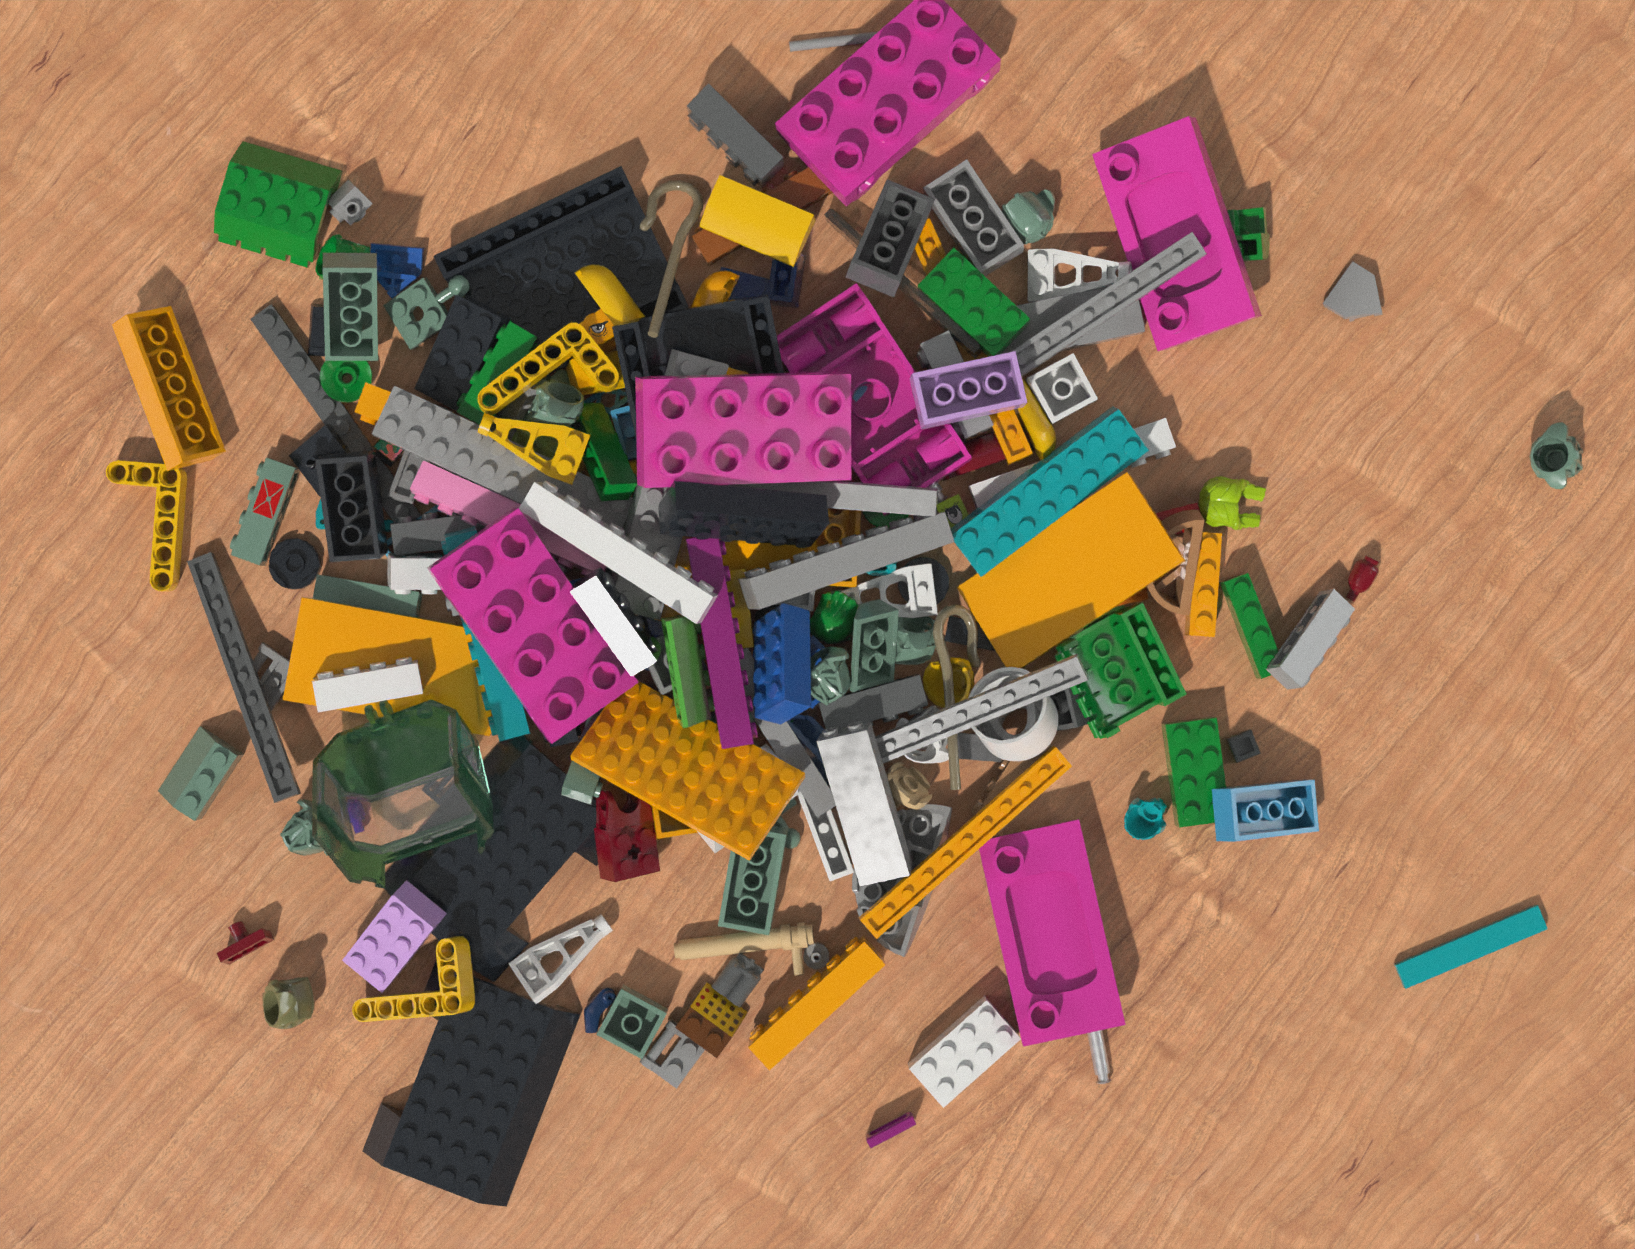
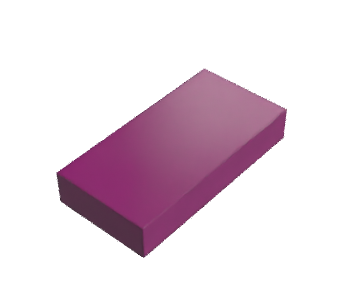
[866,1111,916,1149]

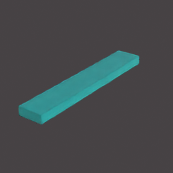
[1394,904,1548,989]

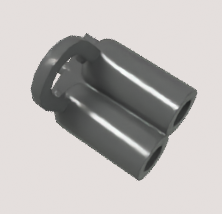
[712,953,764,1007]

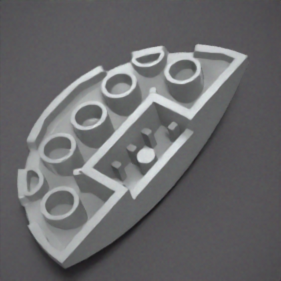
[852,804,952,957]

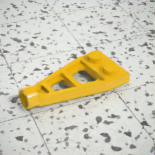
[477,413,590,485]

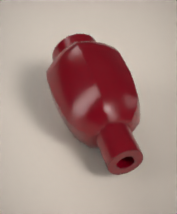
[1346,555,1379,602]

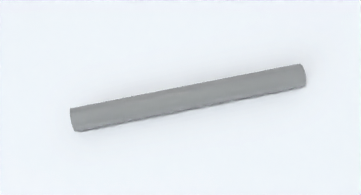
[789,31,879,52]

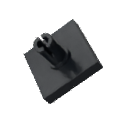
[289,424,350,497]

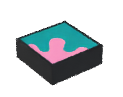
[370,439,404,467]

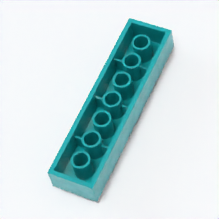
[950,406,1149,577]
[441,527,530,742]

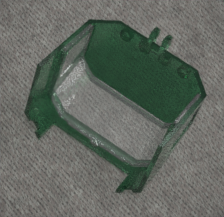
[312,700,494,889]

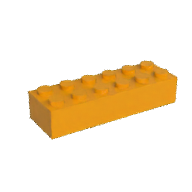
[112,306,226,471]
[748,935,885,1071]

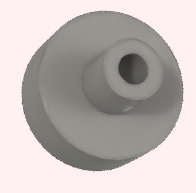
[803,942,829,969]

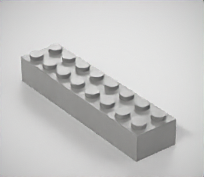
[738,512,954,609]

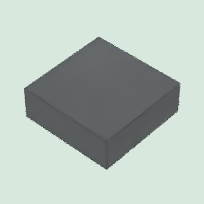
[1226,729,1261,763]

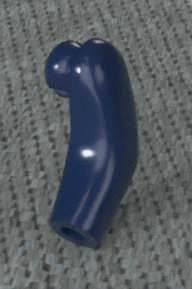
[584,988,616,1033]

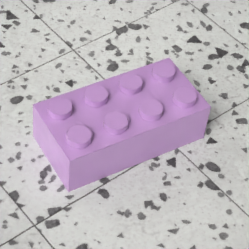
[909,351,1027,430]
[342,880,447,993]

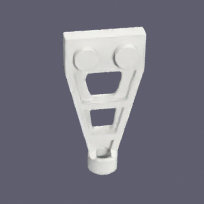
[1028,249,1132,302]
[831,563,938,618]
[509,914,613,1004]

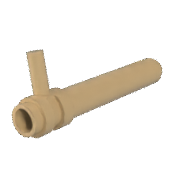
[674,922,814,976]

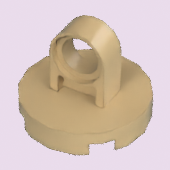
[886,762,932,810]

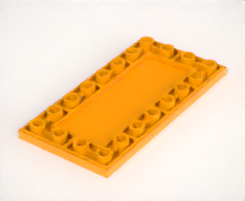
[957,472,1186,669]
[283,597,492,736]

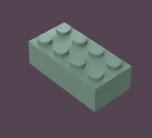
[323,253,378,361]
[718,826,789,935]

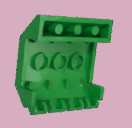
[214,141,343,268]
[1055,602,1186,739]

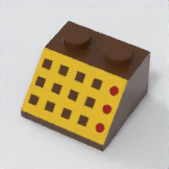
[675,982,748,1058]

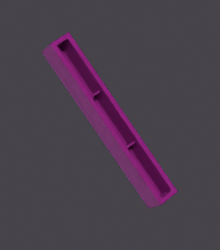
[686,538,758,749]

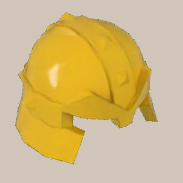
[923,657,975,708]

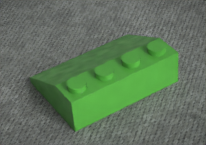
[661,615,714,728]

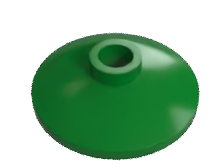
[320,361,372,403]

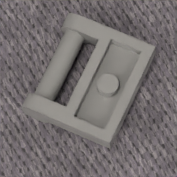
[253,642,290,711]
[639,1019,705,1089]

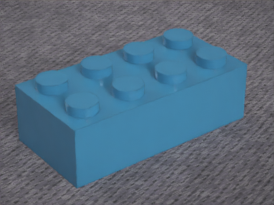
[1212,779,1319,842]

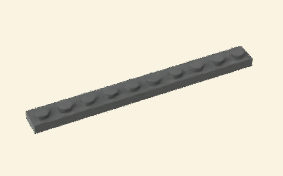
[251,304,421,522]
[187,552,301,803]

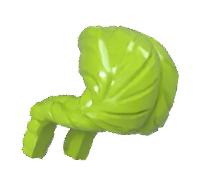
[1198,476,1266,530]

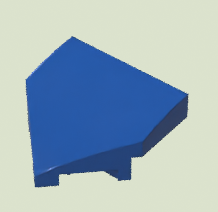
[370,243,424,299]

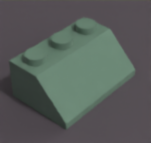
[850,599,899,692]
[158,726,244,821]

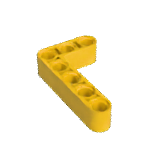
[478,323,619,415]
[106,460,187,592]
[352,936,475,1022]

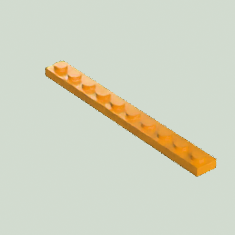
[914,218,1033,465]
[859,746,1072,939]

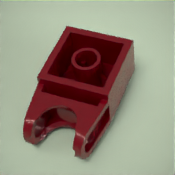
[594,790,660,882]

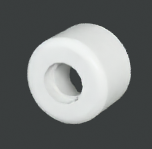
[968,667,1058,761]

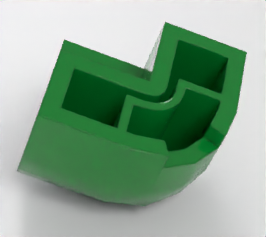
[1227,207,1270,262]

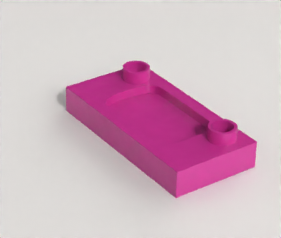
[1092,116,1262,351]
[979,819,1126,1047]

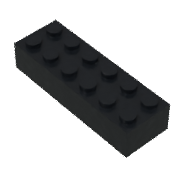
[658,481,829,548]

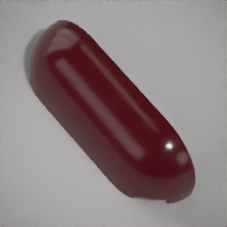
[943,429,1034,481]

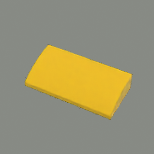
[700,175,816,267]

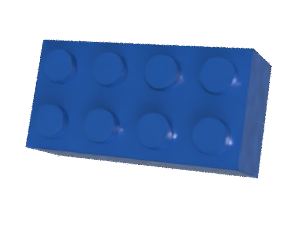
[753,603,811,725]

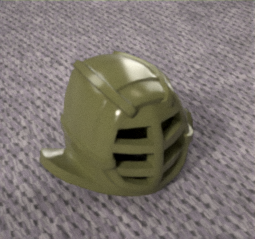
[262,977,315,1029]

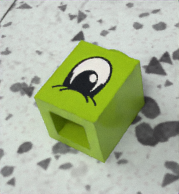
[937,494,969,529]

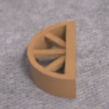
[1147,510,1204,615]

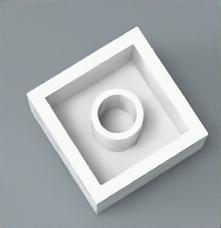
[1025,353,1098,424]
[387,553,442,594]

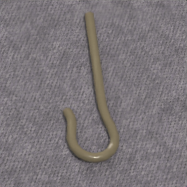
[640,180,703,338]
[933,604,980,790]

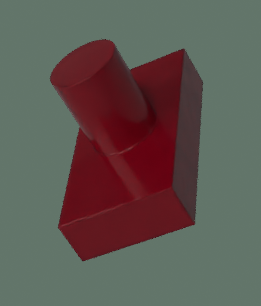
[216,921,274,965]

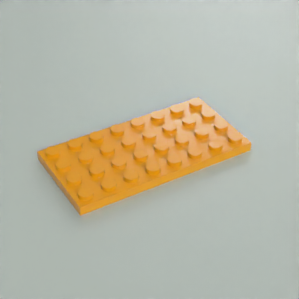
[570,680,805,861]

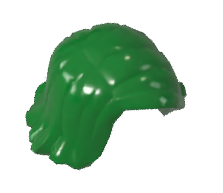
[810,591,858,644]

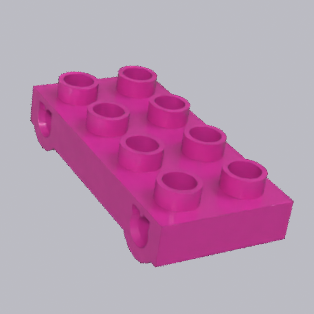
[775,0,1001,207]
[777,283,972,517]
[635,372,851,488]
[427,507,639,744]

